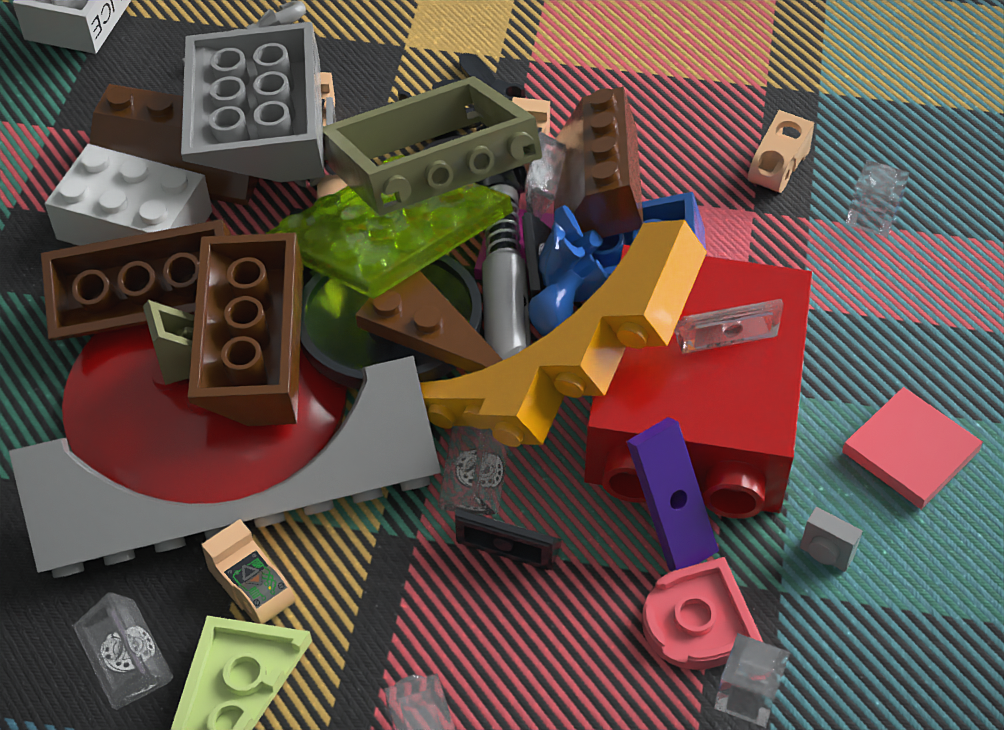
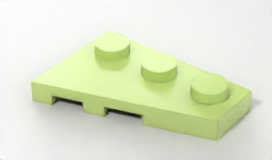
[171,616,312,730]

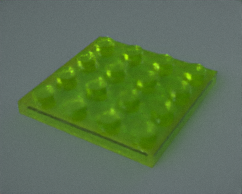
[265,155,513,299]

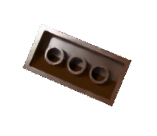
[89,84,259,206]
[554,86,644,238]
[41,219,231,342]
[188,233,303,426]

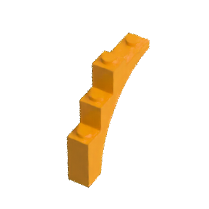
[420,220,707,447]

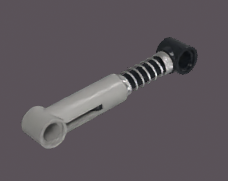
[473,165,531,360]

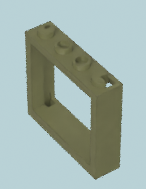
[323,76,543,216]

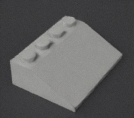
[181,22,325,182]

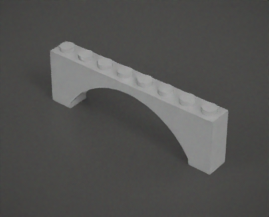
[9,356,441,578]

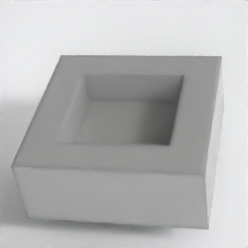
[800,507,863,572]

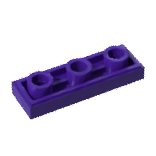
[626,417,719,572]

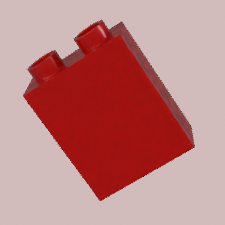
[584,245,813,518]

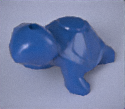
[528,205,609,336]

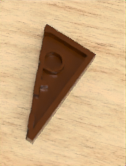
[355,257,503,373]

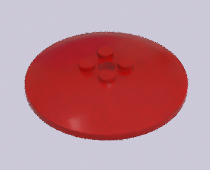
[62,324,348,504]

